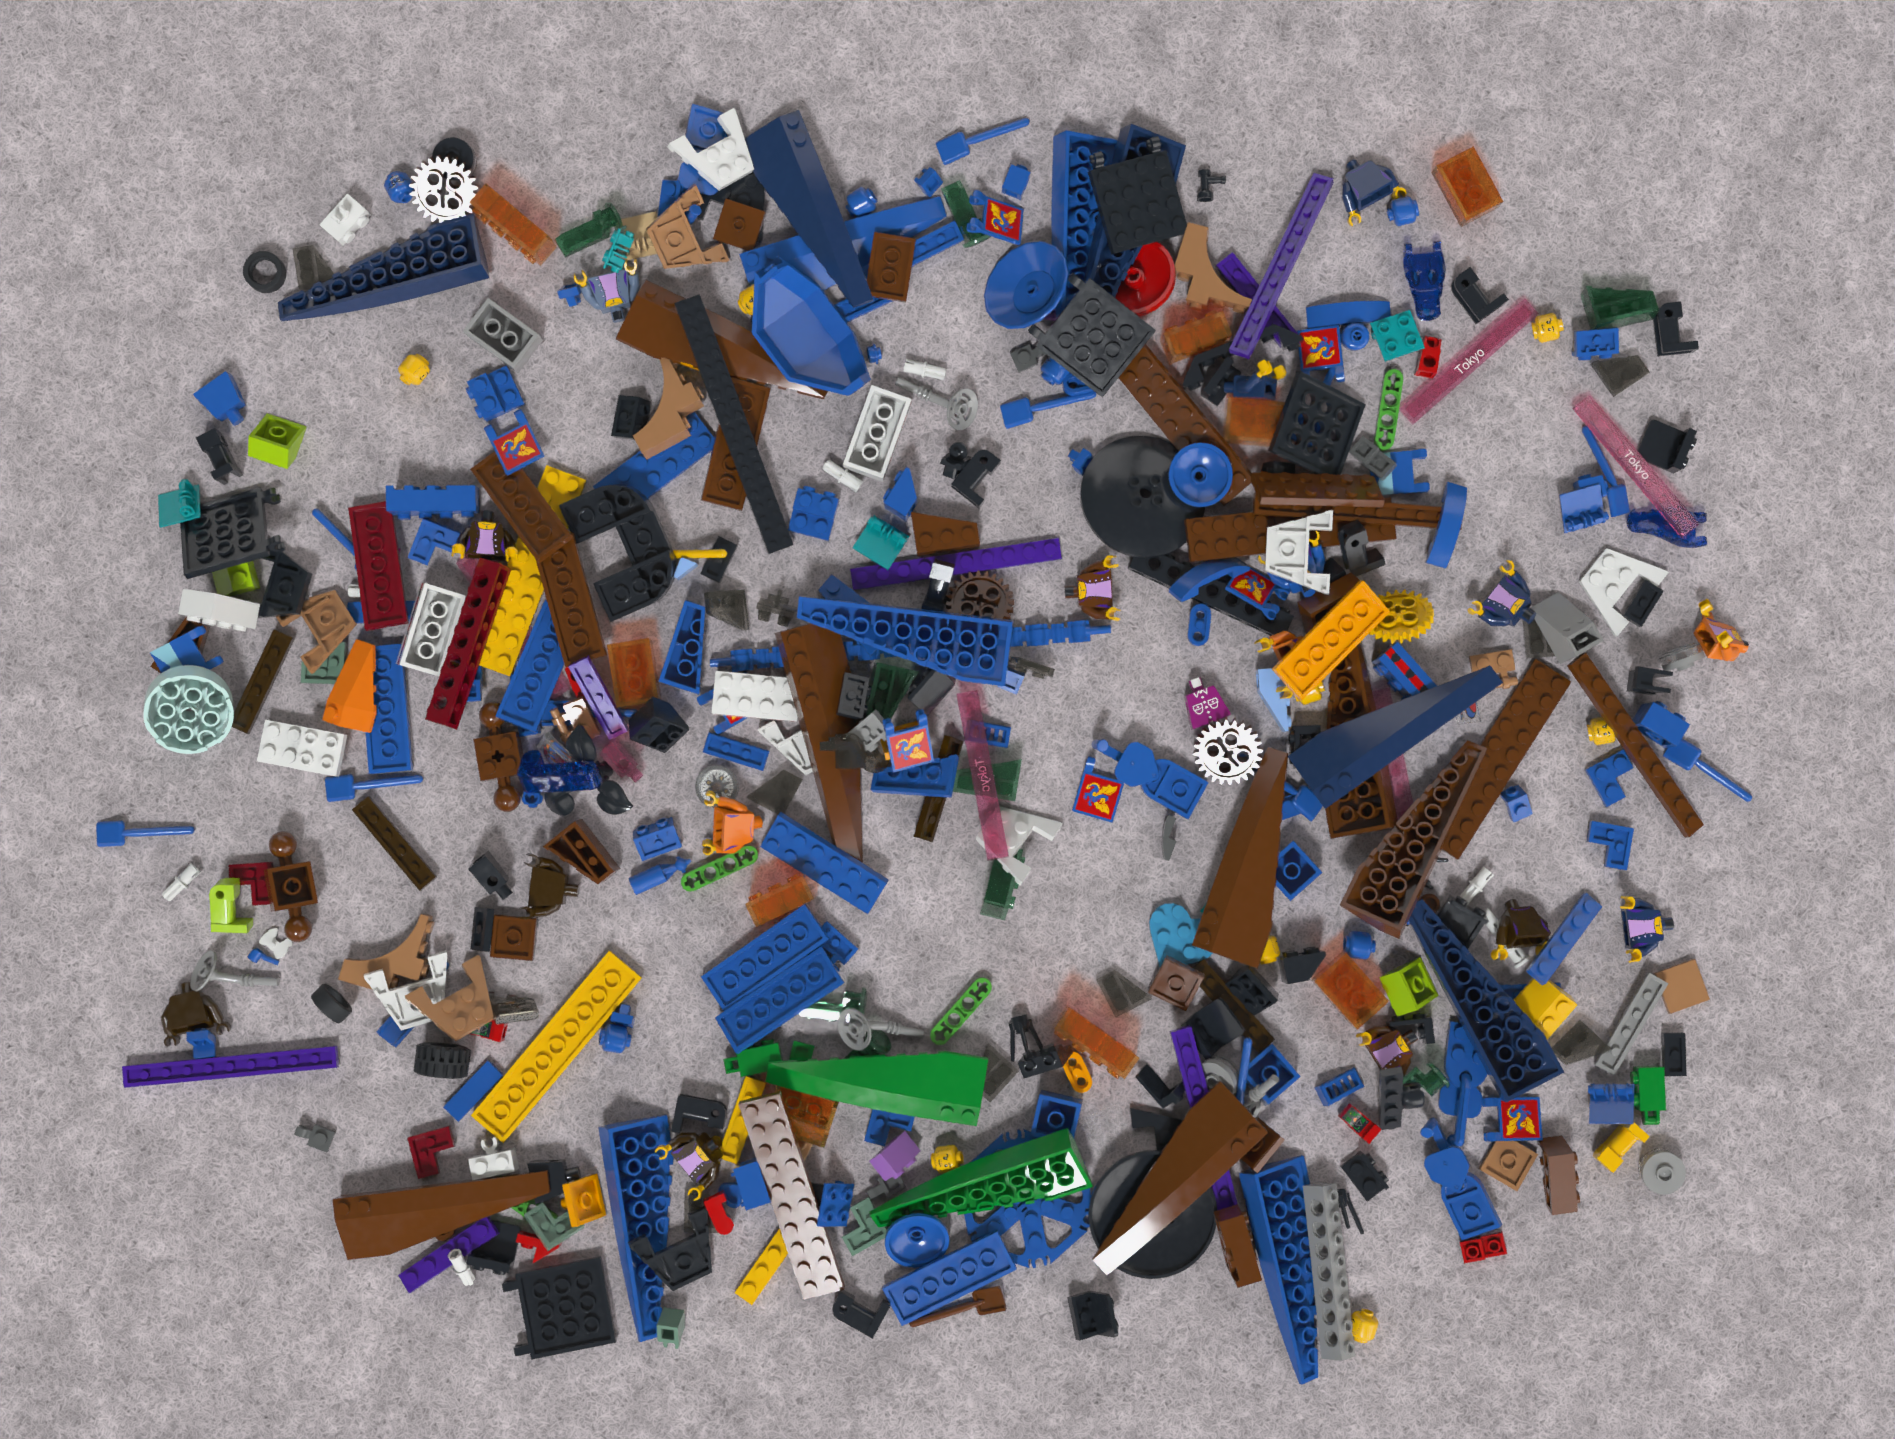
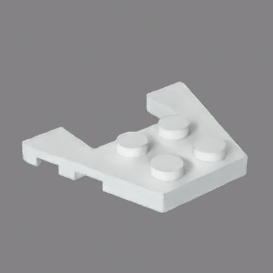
[667,108,754,191]
[1265,510,1333,594]
[1579,548,1669,637]
[758,720,813,775]
[976,806,1063,886]
[364,951,447,1030]

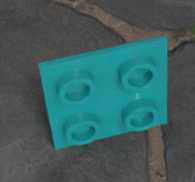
[602,225,635,273]
[1370,310,1425,362]
[158,479,201,528]
[852,515,910,570]

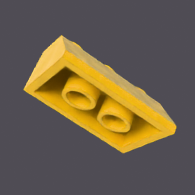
[1514,978,1577,1040]

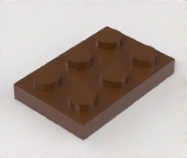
[867,232,916,303]

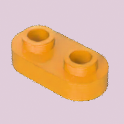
[1063,1051,1092,1093]

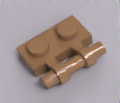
[1469,649,1518,689]
[550,696,601,744]

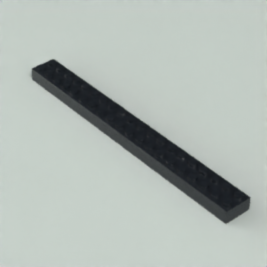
[674,294,793,554]

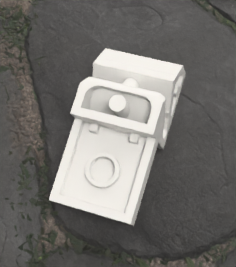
[257,720,347,777]

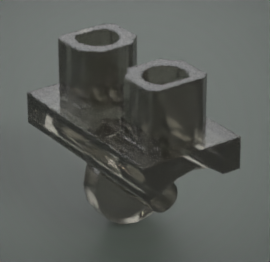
[756,590,797,627]

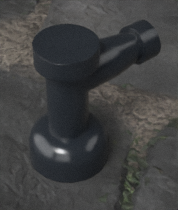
[1197,169,1226,202]

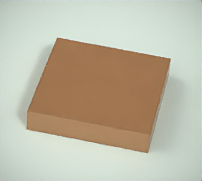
[1653,959,1710,1014]
[1479,1141,1538,1191]

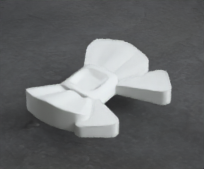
[259,928,293,959]

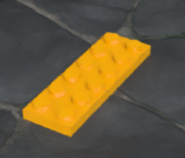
[1272,580,1390,700]

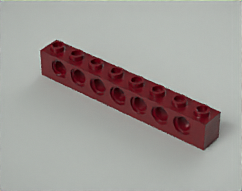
[425,558,511,730]

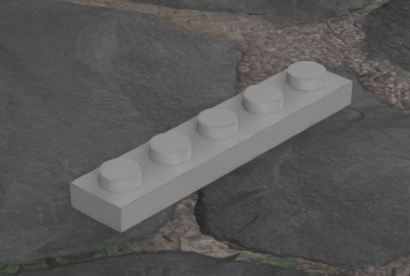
[1594,972,1668,1076]

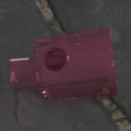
[599,737,643,784]

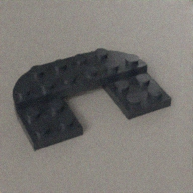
[559,484,676,622]

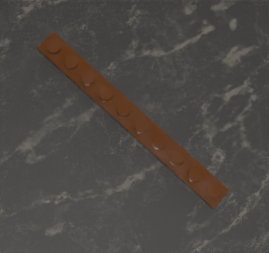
[1252,493,1462,530]
[1567,653,1704,838]

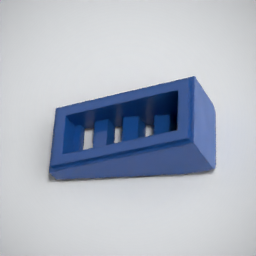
[964,720,1011,748]
[1314,1067,1365,1106]

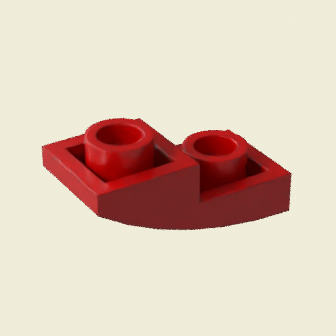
[1459,1231,1507,1264]

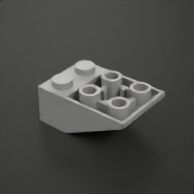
[1529,592,1604,664]

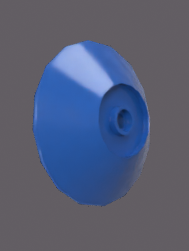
[984,241,1069,329]

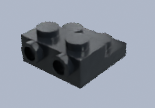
[1018,1044,1073,1078]

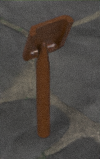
[909,1286,1007,1327]

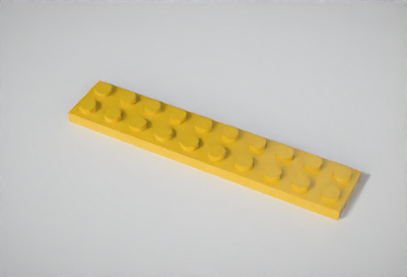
[479,465,586,677]
[471,951,642,1143]

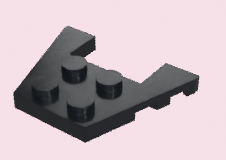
[697,171,765,243]
[243,551,312,618]
[1130,1108,1183,1150]
[628,1205,712,1291]

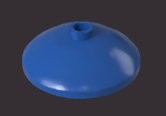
[1168,443,1233,507]
[885,1213,949,1268]

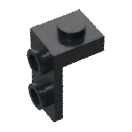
[1135,1064,1185,1109]

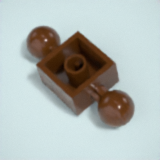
[473,701,527,812]
[264,831,318,942]

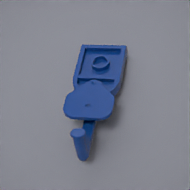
[678,104,728,225]
[1091,739,1209,819]
[1438,1021,1487,1147]
[1420,1117,1502,1240]

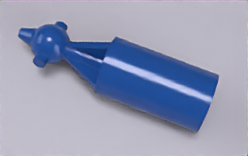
[629,856,692,895]

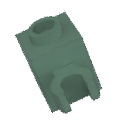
[657,1307,685,1349]

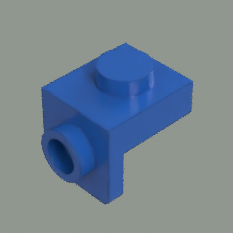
[1573,474,1608,498]
[1500,785,1533,823]
[186,1028,216,1059]

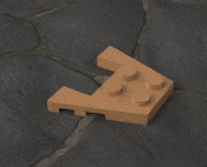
[646,184,730,269]
[276,590,357,674]
[405,955,494,1041]

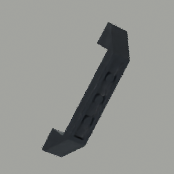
[1183,324,1304,391]

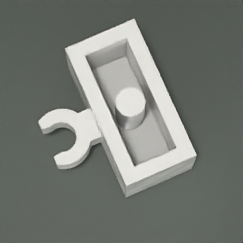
[320,194,371,246]
[468,1137,519,1181]

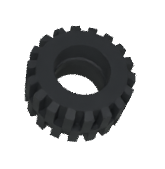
[413,1042,471,1079]

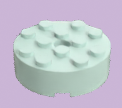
[144,665,234,754]

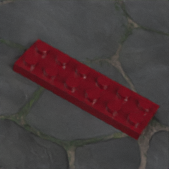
[348,501,409,631]

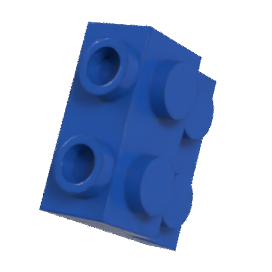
[465,366,525,422]
[788,486,839,541]

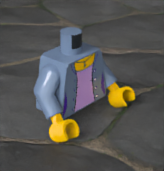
[573,259,640,323]

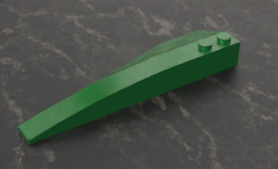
[765,1051,988,1126]
[869,1128,1093,1228]

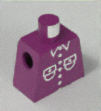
[1184,677,1231,730]

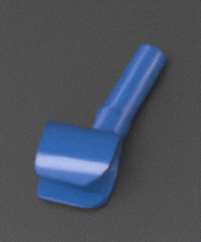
[247,948,279,966]

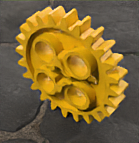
[1369,589,1434,644]

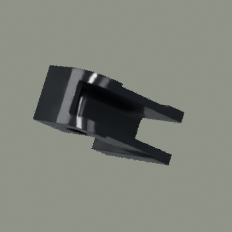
[1451,267,1509,324]
[1653,301,1699,357]
[196,428,243,485]
[951,450,1001,509]
[1337,520,1386,577]
[921,559,955,612]
[1626,666,1673,695]
[671,1094,727,1133]
[832,1290,891,1339]

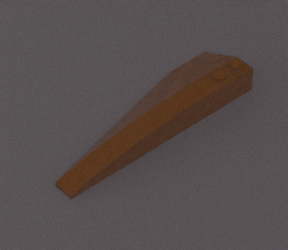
[616,280,828,399]
[1325,643,1398,839]
[1340,740,1487,939]
[1192,747,1288,969]
[1092,1081,1268,1275]
[332,1170,551,1260]

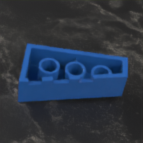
[386,485,480,520]
[658,600,705,695]

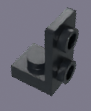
[1289,725,1321,769]
[1386,1013,1435,1044]

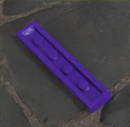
[1215,252,1298,348]
[398,1216,499,1293]

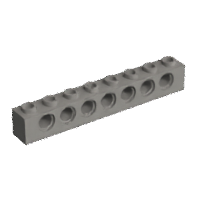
[1303,1182,1355,1361]

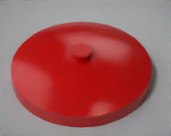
[1115,242,1176,316]

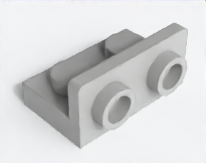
[845,710,897,755]

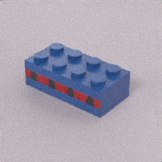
[1372,642,1437,700]

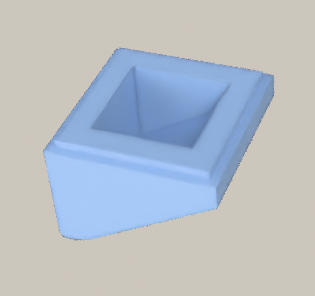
[674,558,698,580]

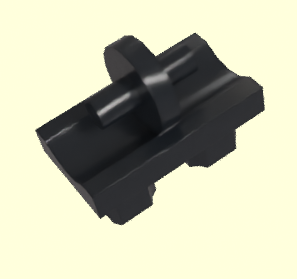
[940,442,971,479]

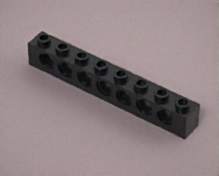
[1128,554,1294,636]

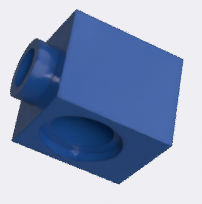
[1001,164,1031,200]

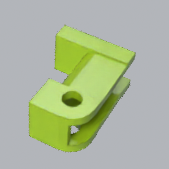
[209,878,253,933]

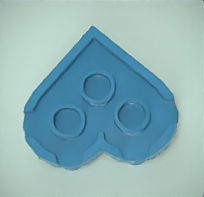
[1149,903,1213,967]

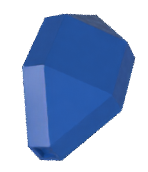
[752,256,871,396]

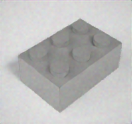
[463,298,543,373]

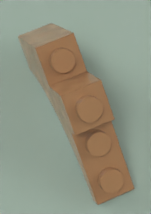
[1175,222,1252,314]
[633,358,704,459]
[338,914,434,990]

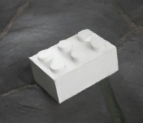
[178,589,260,632]

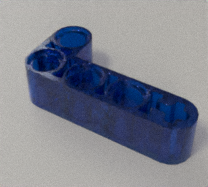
[517,750,602,793]

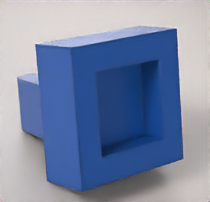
[914,167,943,198]
[557,283,582,307]
[1068,448,1093,476]
[611,1004,635,1028]

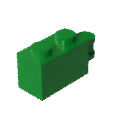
[723,1039,783,1077]
[1630,1065,1666,1125]

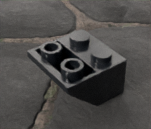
[908,668,955,717]
[628,697,689,753]
[1277,946,1326,984]
[1225,965,1279,1016]

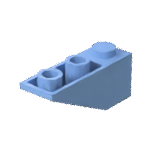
[1256,668,1291,732]

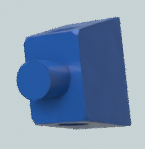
[193,371,246,426]

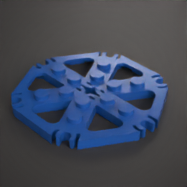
[964,1129,1091,1268]

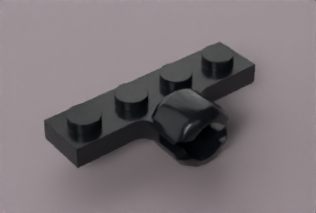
[1378,1067,1424,1130]

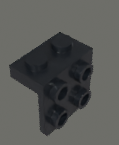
[1636,420,1697,474]
[1181,998,1245,1060]
[466,1220,521,1275]
[1067,1291,1119,1341]

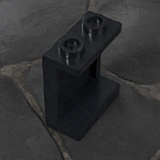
[1437,895,1489,949]

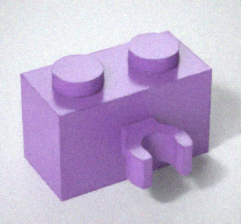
[869,1131,921,1181]

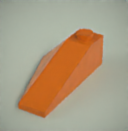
[322,639,377,733]

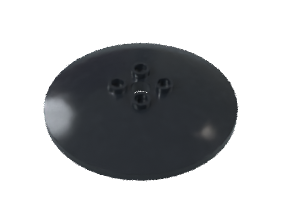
[1080,436,1205,558]
[1088,1150,1217,1279]

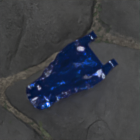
[1403,241,1446,321]
[1626,506,1707,548]

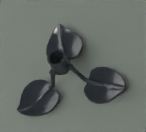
[544,724,633,816]

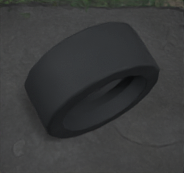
[243,251,286,293]
[311,984,352,1024]

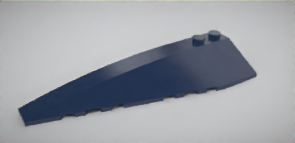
[278,213,490,322]
[1288,665,1503,809]
[1408,899,1564,1102]

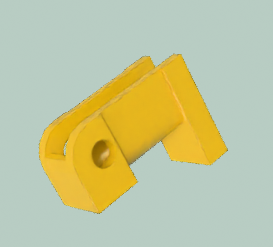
[1593,1123,1650,1173]

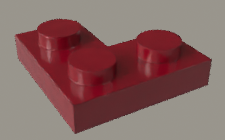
[228,862,274,906]
[407,1125,456,1179]

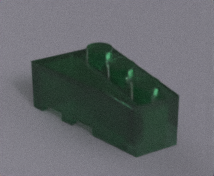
[1581,286,1659,330]
[862,662,919,720]
[953,759,1022,802]
[980,849,1025,921]

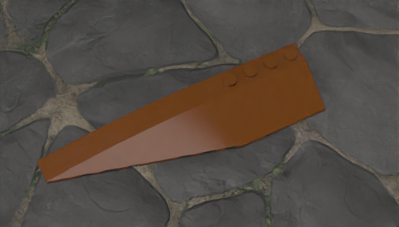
[775,623,863,863]

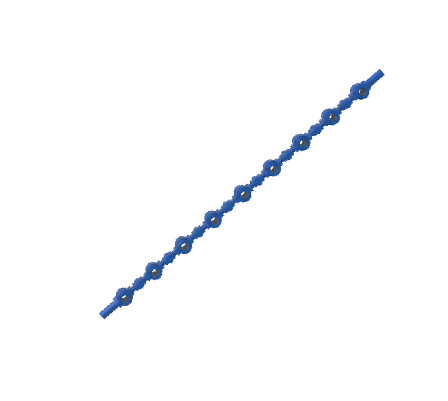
[710,620,1111,672]

